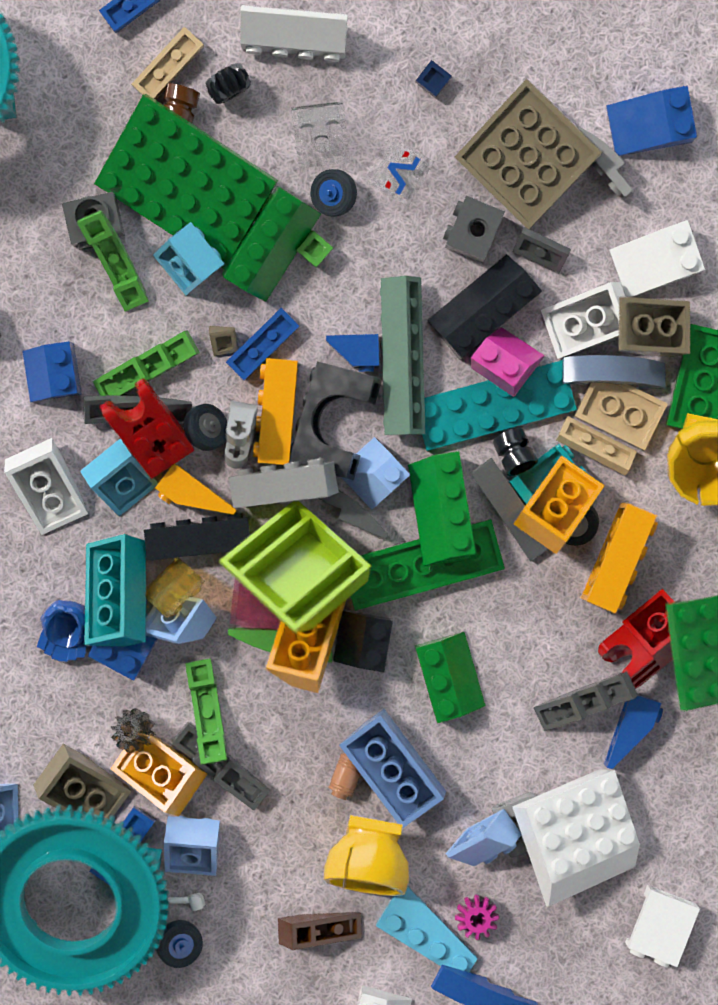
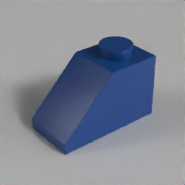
[326,334,379,372]

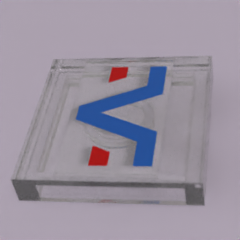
[364,136,435,208]

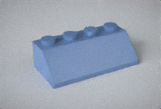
[339,709,446,829]

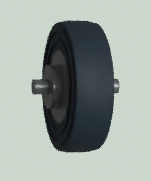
[184,404,227,451]

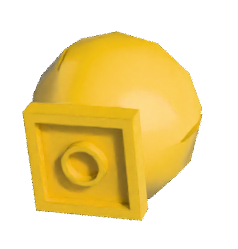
[667,413,718,506]
[324,815,409,896]

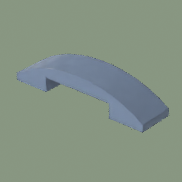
[563,355,666,389]

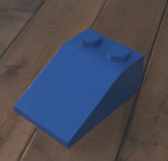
[606,85,697,156]
[88,595,158,681]

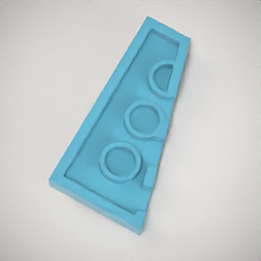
[376,885,477,972]

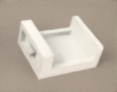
[625,885,700,967]

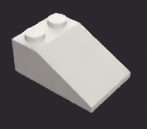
[609,220,705,297]
[541,282,626,359]
[4,438,88,535]

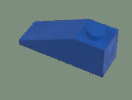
[604,694,663,769]

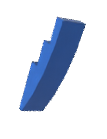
[431,965,538,1005]

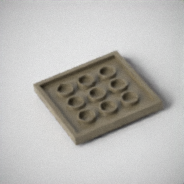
[455,79,603,229]

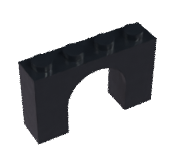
[289,361,382,480]

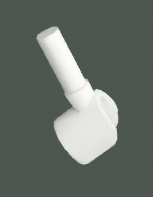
[168,893,206,911]

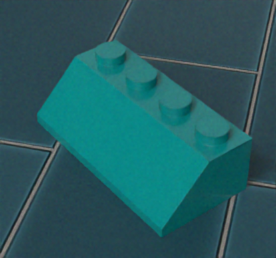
[85,534,146,646]

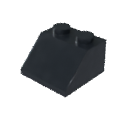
[333,611,393,672]

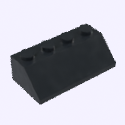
[427,254,542,360]

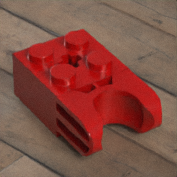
[100,378,195,479]
[598,589,675,689]

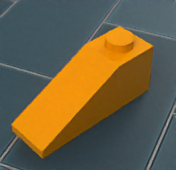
[155,463,238,514]

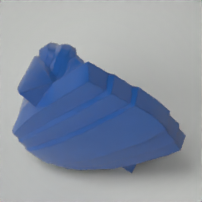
[37,600,86,662]

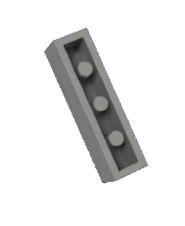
[228,458,339,508]

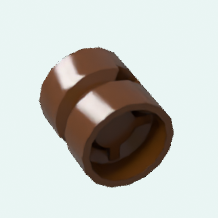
[164,83,200,124]

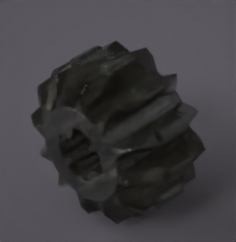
[111,708,156,753]

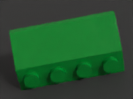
[222,185,321,302]
[408,451,476,567]

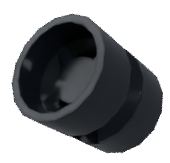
[493,428,538,476]

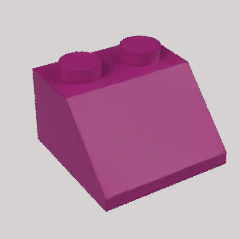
[471,327,544,397]

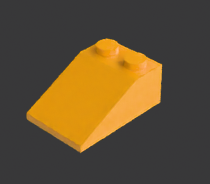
[513,455,605,554]
[111,726,208,817]

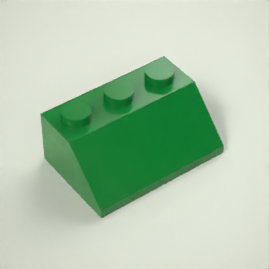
[415,631,486,724]

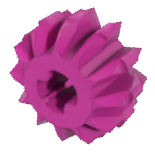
[455,894,499,940]

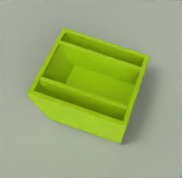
[220,500,371,633]

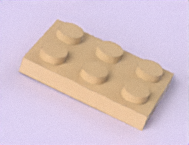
[574,382,668,451]

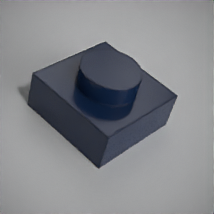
[415,60,452,99]

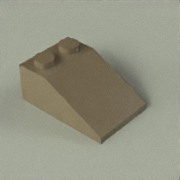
[619,297,690,357]
[33,744,132,819]

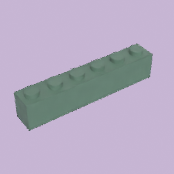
[380,276,425,435]

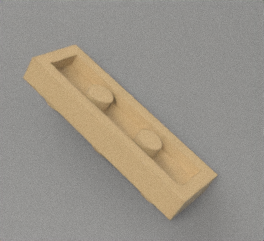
[132,27,204,100]
[556,416,637,475]

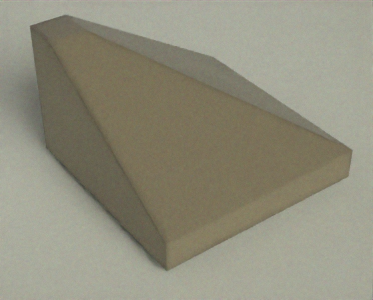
[209,326,239,357]

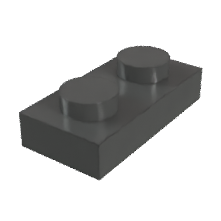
[512,227,571,273]

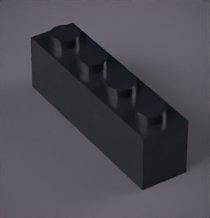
[144,513,251,561]

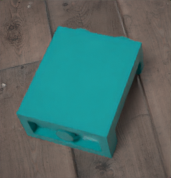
[508,444,588,505]

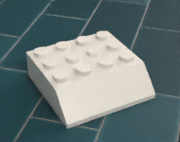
[513,769,640,907]

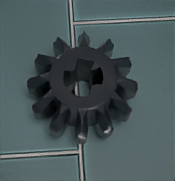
[205,63,251,104]

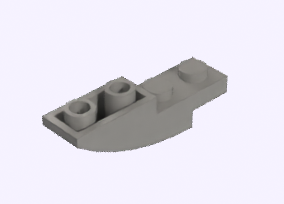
[575,125,633,197]

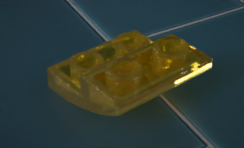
[146,558,205,619]

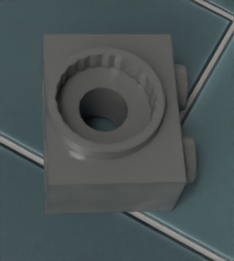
[62,192,125,250]
[443,196,505,263]

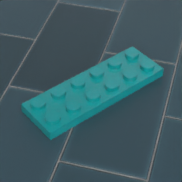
[422,360,577,451]

